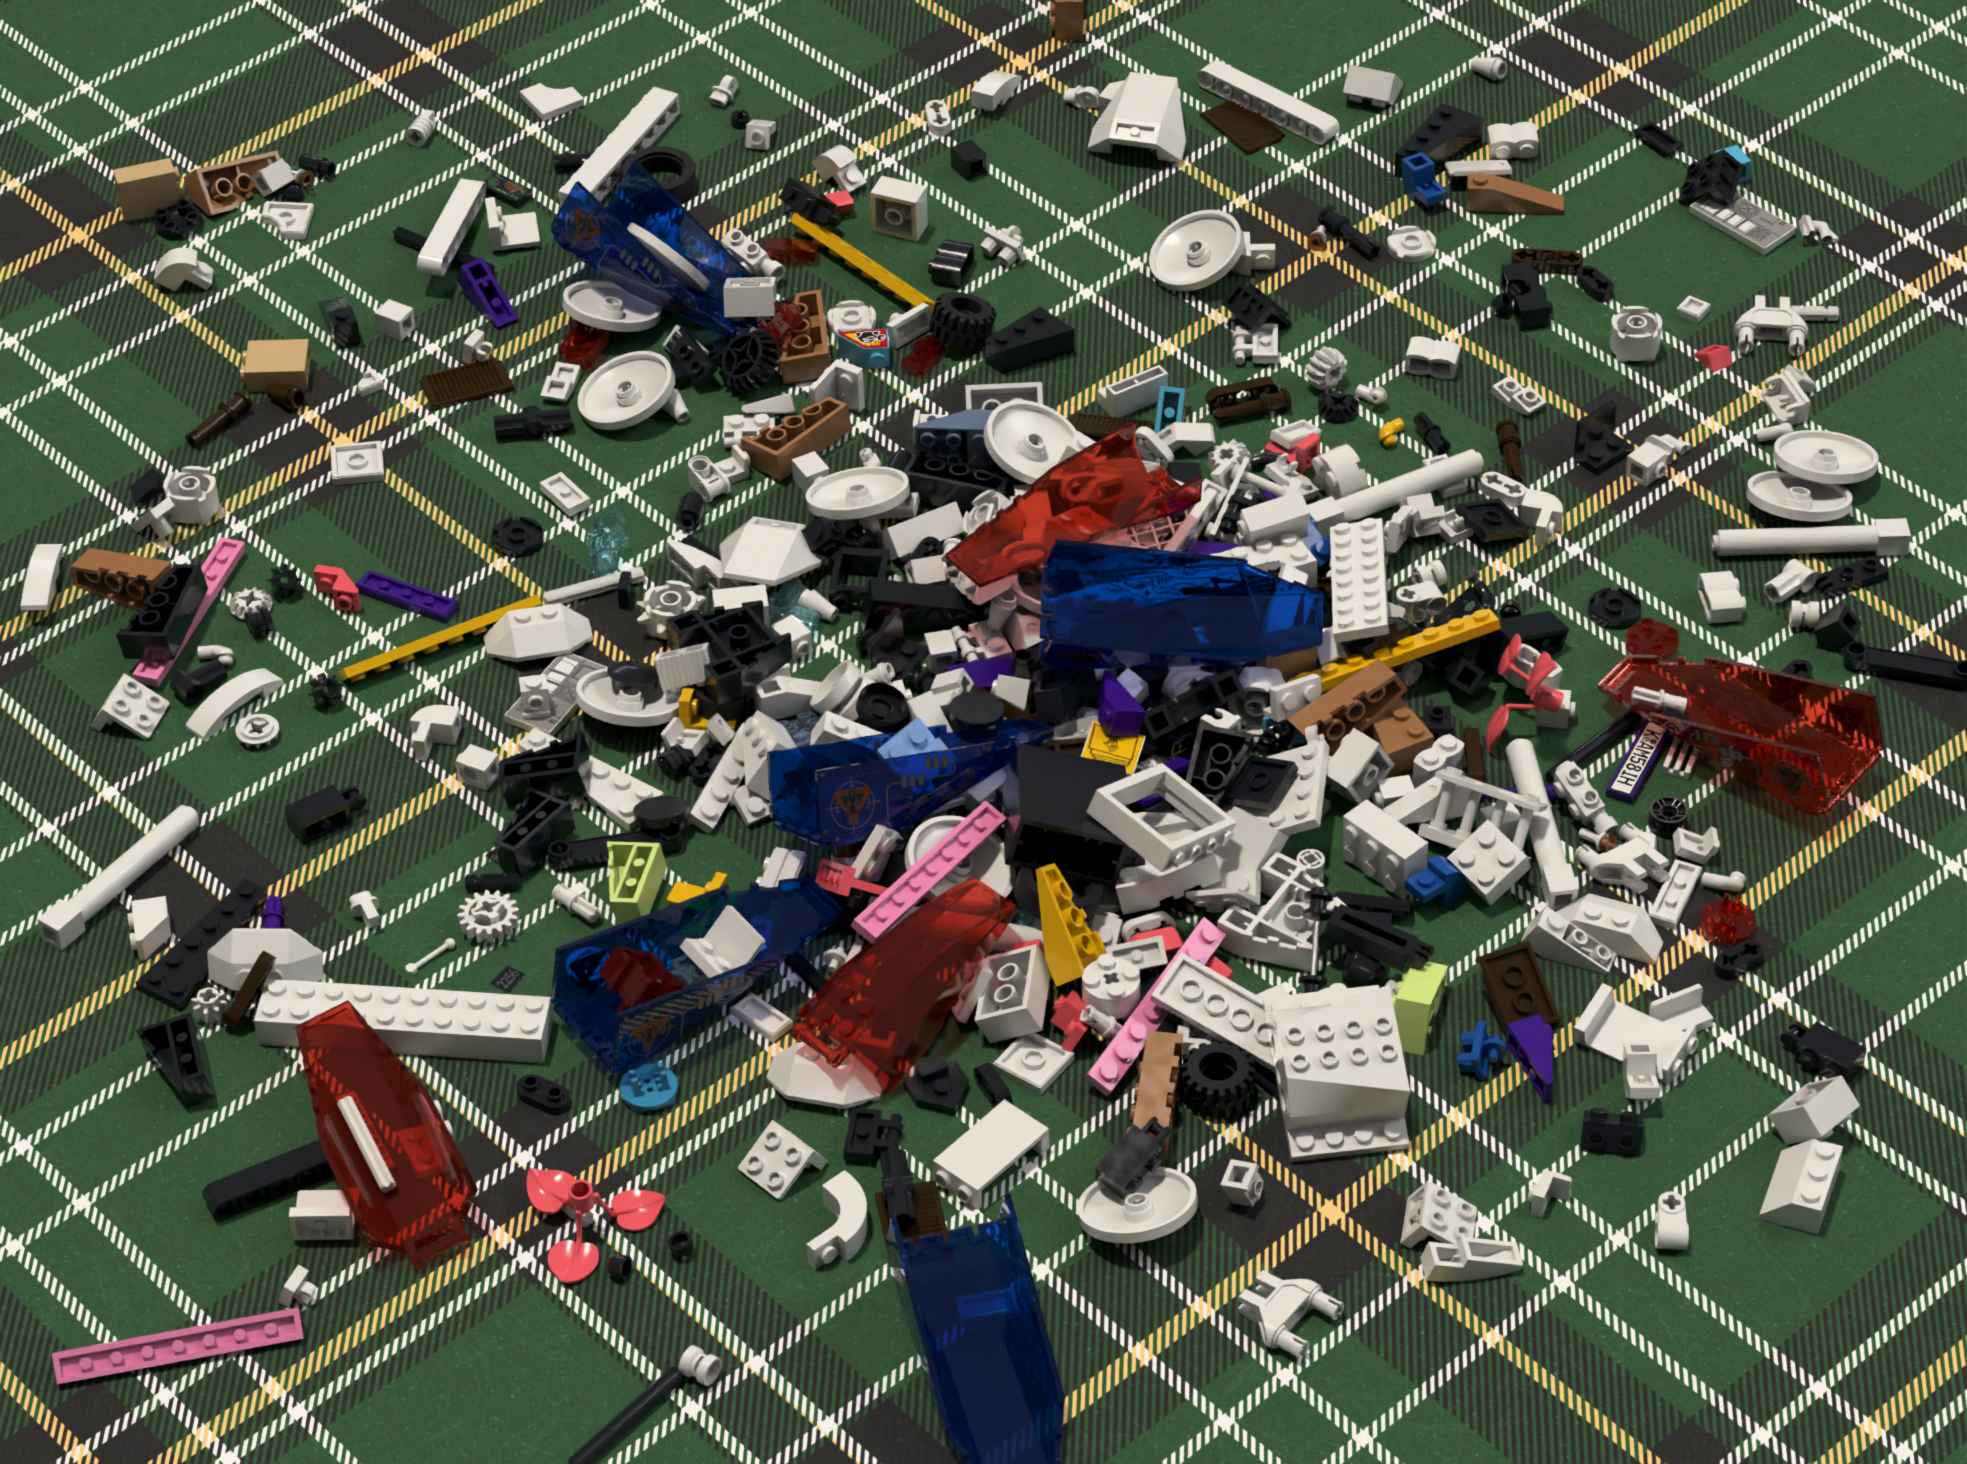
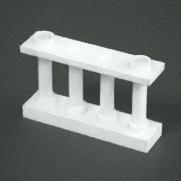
[1204,456,1302,544]
[1417,767,1548,863]

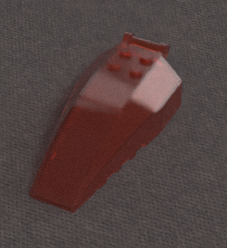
[791,877,1018,1095]

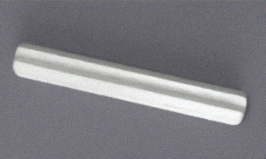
[543,567,645,605]
[337,1096,396,1193]

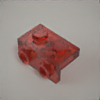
[558,321,611,369]

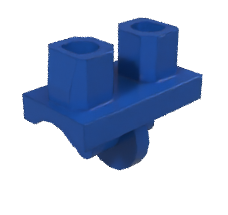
[1457,1021,1508,1080]

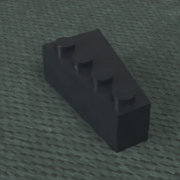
[1394,103,1484,179]

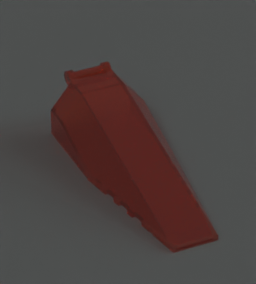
[945,421,1202,588]
[295,1000,478,1270]

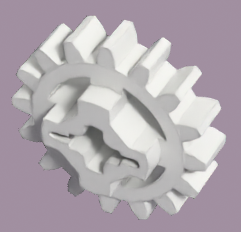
[457,890,520,943]

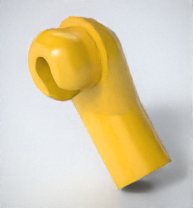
[1378,418,1405,447]

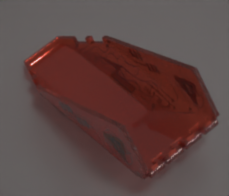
[1597,654,1884,817]

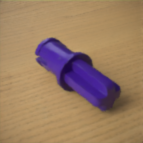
[261,894,284,929]

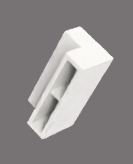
[1097,365,1168,417]

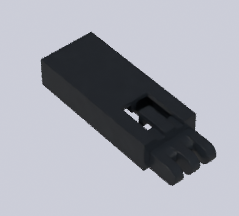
[1323,904,1435,970]

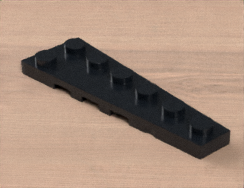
[135,878,268,1012]

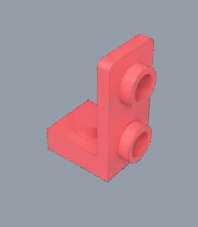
[1265,433,1320,473]

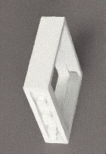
[1086,763,1237,872]

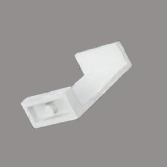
[1574,983,1698,1085]
[933,1099,1049,1210]

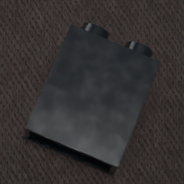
[1002,743,1129,888]

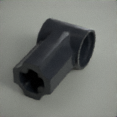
[170,659,228,705]

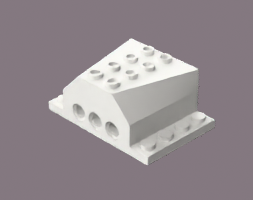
[1262,985,1410,1162]

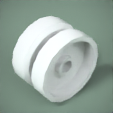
[810,660,876,721]

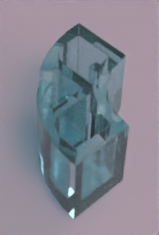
[587,507,629,578]

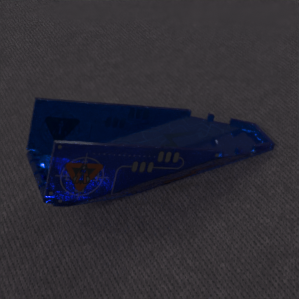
[551,160,787,341]
[1038,539,1323,670]
[767,718,1054,848]
[551,876,843,1074]
[886,1193,1065,1464]

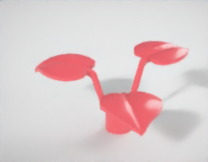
[1486,633,1564,755]
[527,1168,665,1283]

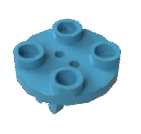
[620,1062,678,1113]

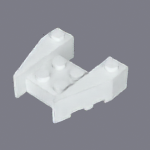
[1116,812,1221,914]
[1217,851,1348,972]

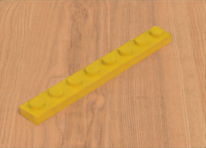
[790,213,935,313]
[338,594,542,683]
[1288,609,1501,692]

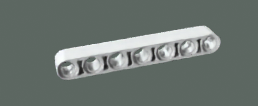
[1196,60,1340,145]
[417,179,486,276]

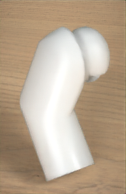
[1355,384,1387,405]
[1756,423,1794,442]
[859,448,881,467]
[198,645,234,666]
[1701,871,1746,892]

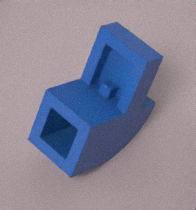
[1401,152,1448,207]
[1405,856,1466,907]

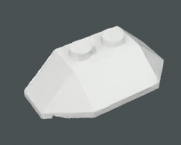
[483,603,593,662]
[1556,893,1663,966]
[207,928,324,991]
[766,1041,887,1109]

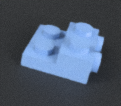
[875,717,956,796]

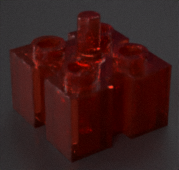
[598,946,686,1015]

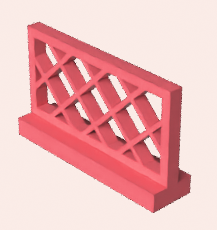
[814,858,888,896]

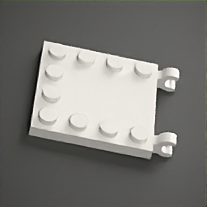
[1221,724,1330,836]

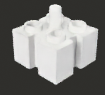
[930,668,977,747]

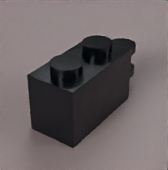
[778,177,840,227]
[284,785,367,846]
[1780,1021,1867,1085]
[1095,1116,1171,1199]

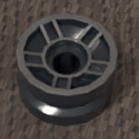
[1648,796,1689,839]

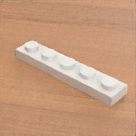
[687,723,745,834]

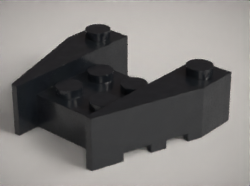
[666,600,792,705]

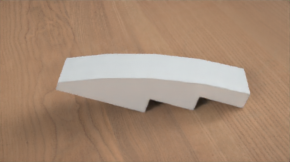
[666,539,752,590]
[21,544,64,610]

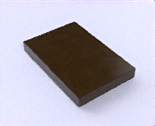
[1475,941,1561,1037]

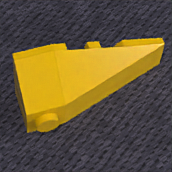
[1036,863,1107,987]

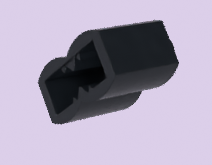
[928,239,975,286]

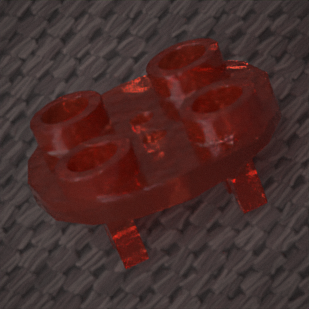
[757,300,803,347]
[1625,617,1679,668]
[1699,893,1756,946]

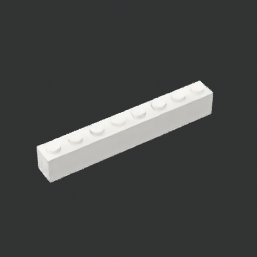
[558,87,680,217]

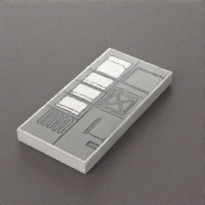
[1689,193,1796,255]
[504,653,608,736]

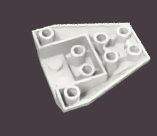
[1088,72,1186,163]
[719,517,827,588]

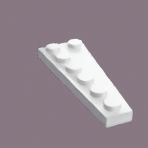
[518,728,664,832]

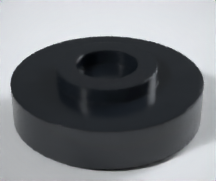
[856,683,909,731]

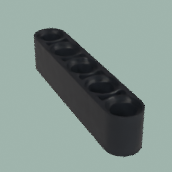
[202,1136,349,1220]

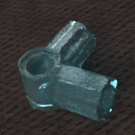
[768,578,821,634]

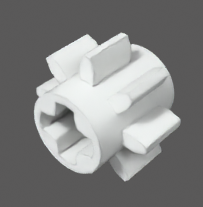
[191,988,228,1023]

